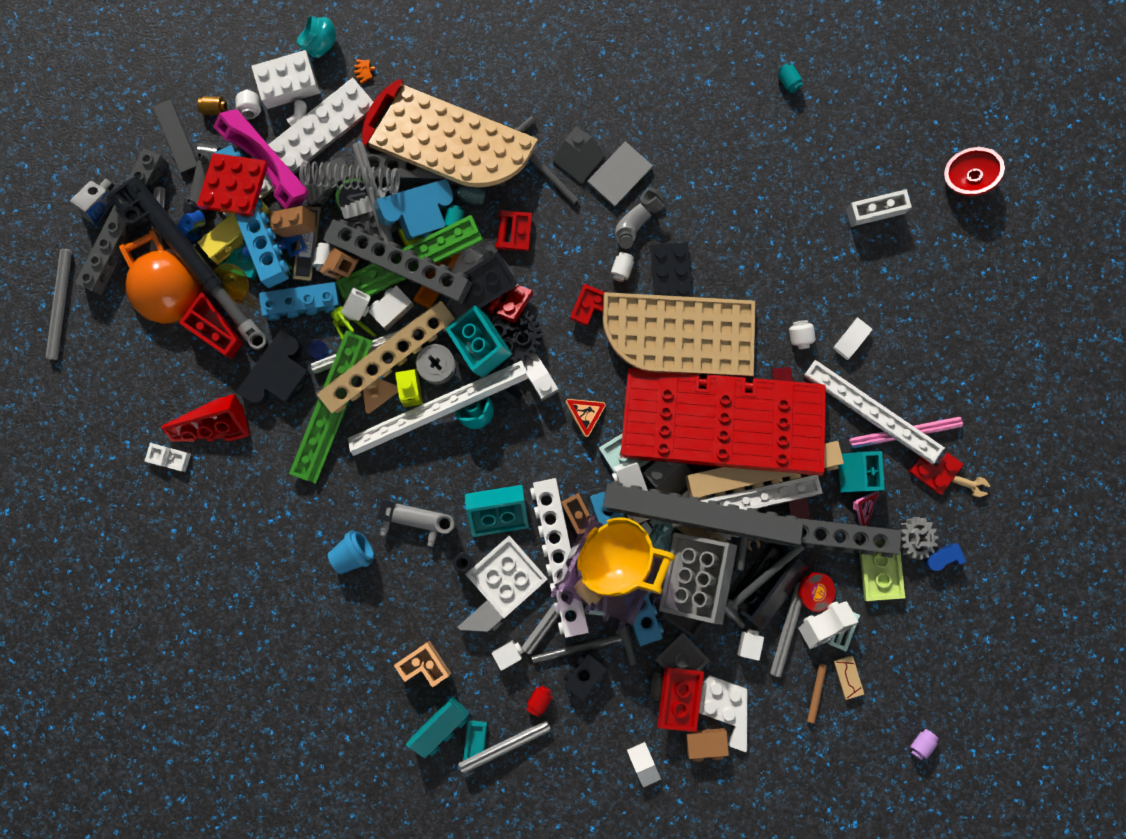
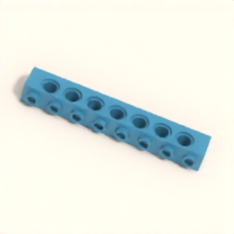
[211,145,289,288]
[588,491,664,646]

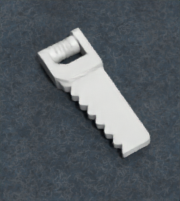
[340,185,396,219]

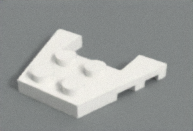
[688,675,747,752]

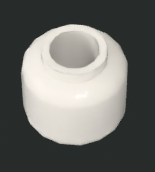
[235,90,261,119]
[789,320,816,349]

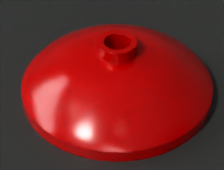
[944,147,1005,196]

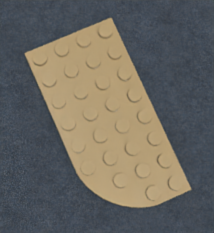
[368,85,538,187]
[603,292,755,377]

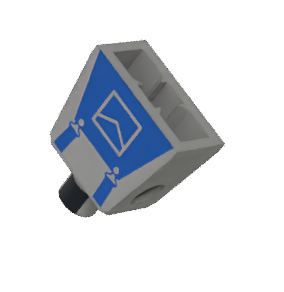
[70,179,115,226]

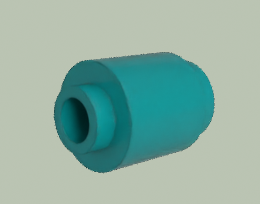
[777,63,803,93]
[444,205,465,228]

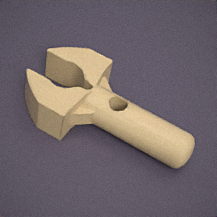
[952,475,990,497]

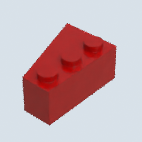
[179,292,243,359]

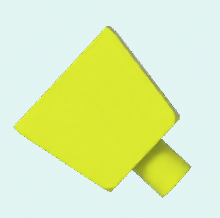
[396,369,423,407]

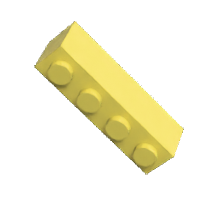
[197,200,271,265]

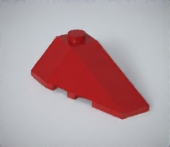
[161,394,249,442]

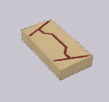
[833,656,864,700]

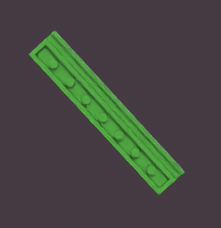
[336,215,483,302]
[289,330,372,484]

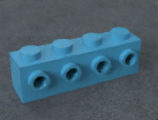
[259,282,341,321]

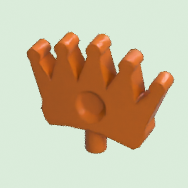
[354,59,375,84]

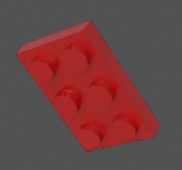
[657,667,704,732]

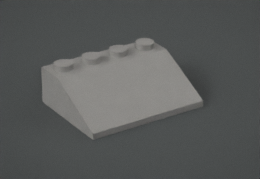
[659,533,737,624]

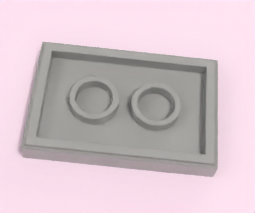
[587,141,653,208]

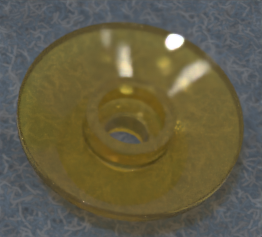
[214,264,249,300]

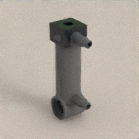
[183,143,221,220]

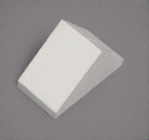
[627,742,661,787]

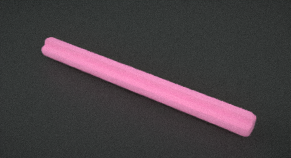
[849,417,963,448]

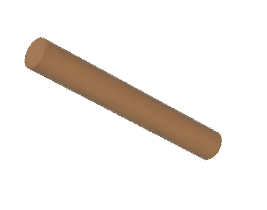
[807,663,827,724]

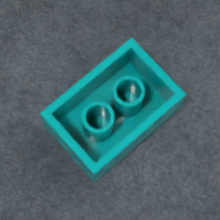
[446,305,512,378]

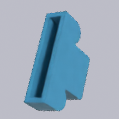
[373,179,453,241]

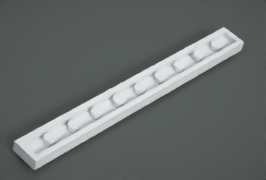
[348,361,528,456]

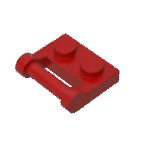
[495,210,532,252]

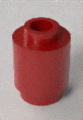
[526,685,553,717]

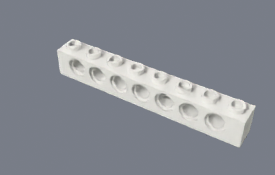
[530,478,589,638]

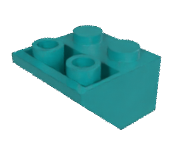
[838,451,885,493]

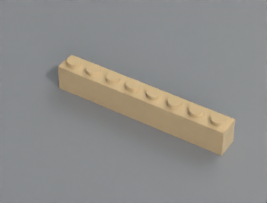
[685,441,844,501]

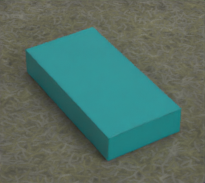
[463,720,487,761]

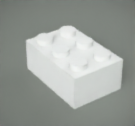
[252,50,320,109]

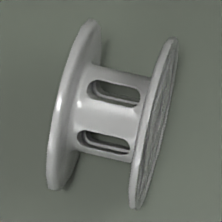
[416,344,456,385]

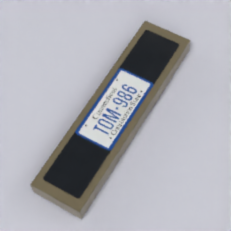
[292,205,322,282]

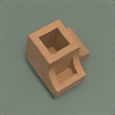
[320,246,360,280]

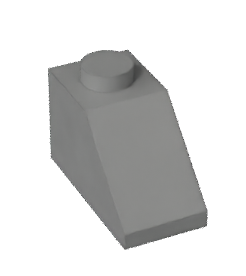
[458,600,503,632]

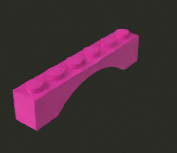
[213,109,309,209]

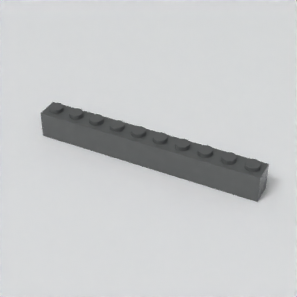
[602,482,803,547]

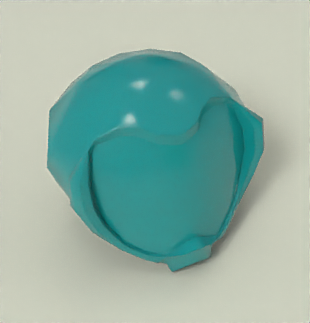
[296,16,336,58]

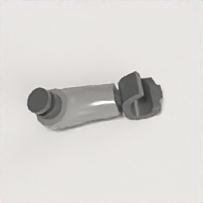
[615,187,665,249]

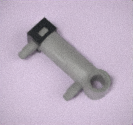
[378,500,456,547]

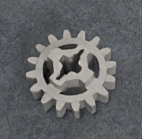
[900,517,939,560]

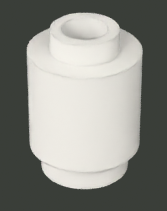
[312,243,333,272]
[610,252,634,282]

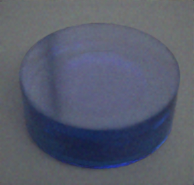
[308,340,328,360]

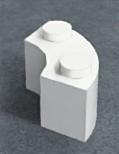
[798,601,858,649]

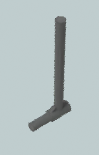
[515,116,579,205]
[725,544,804,628]
[532,625,637,666]

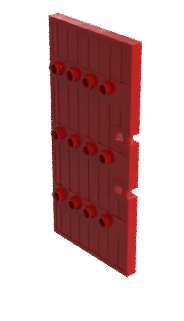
[620,368,826,476]

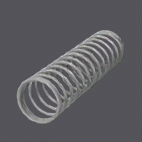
[299,160,400,193]

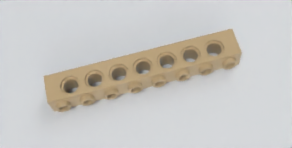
[317,301,455,413]

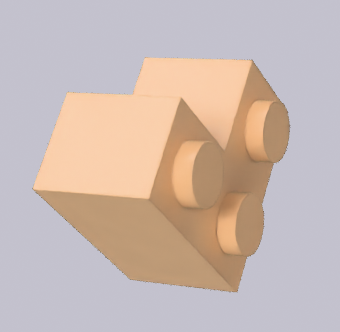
[394,641,451,687]

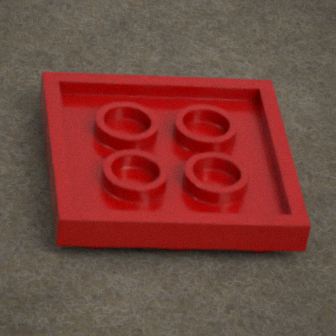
[197,153,269,217]

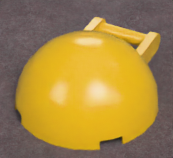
[577,518,676,597]

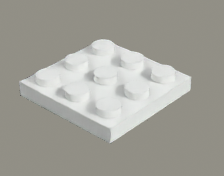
[465,535,548,618]

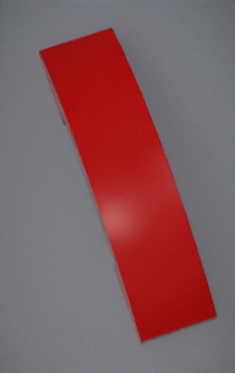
[362,79,404,151]

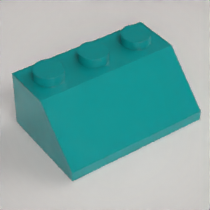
[465,485,529,537]
[406,696,469,758]

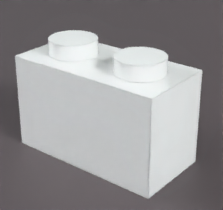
[368,286,414,331]

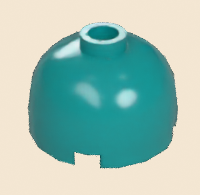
[454,396,494,429]

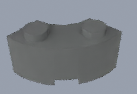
[304,157,352,206]

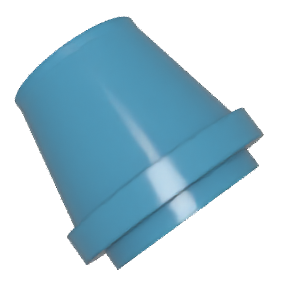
[328,530,374,574]

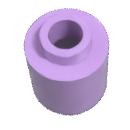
[910,729,939,760]

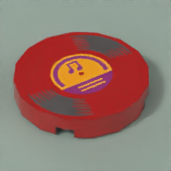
[798,572,835,612]

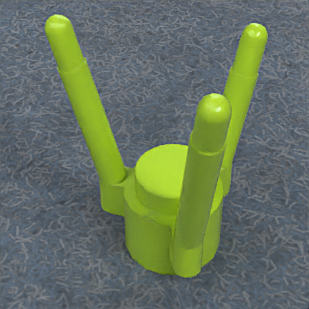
[331,306,376,340]

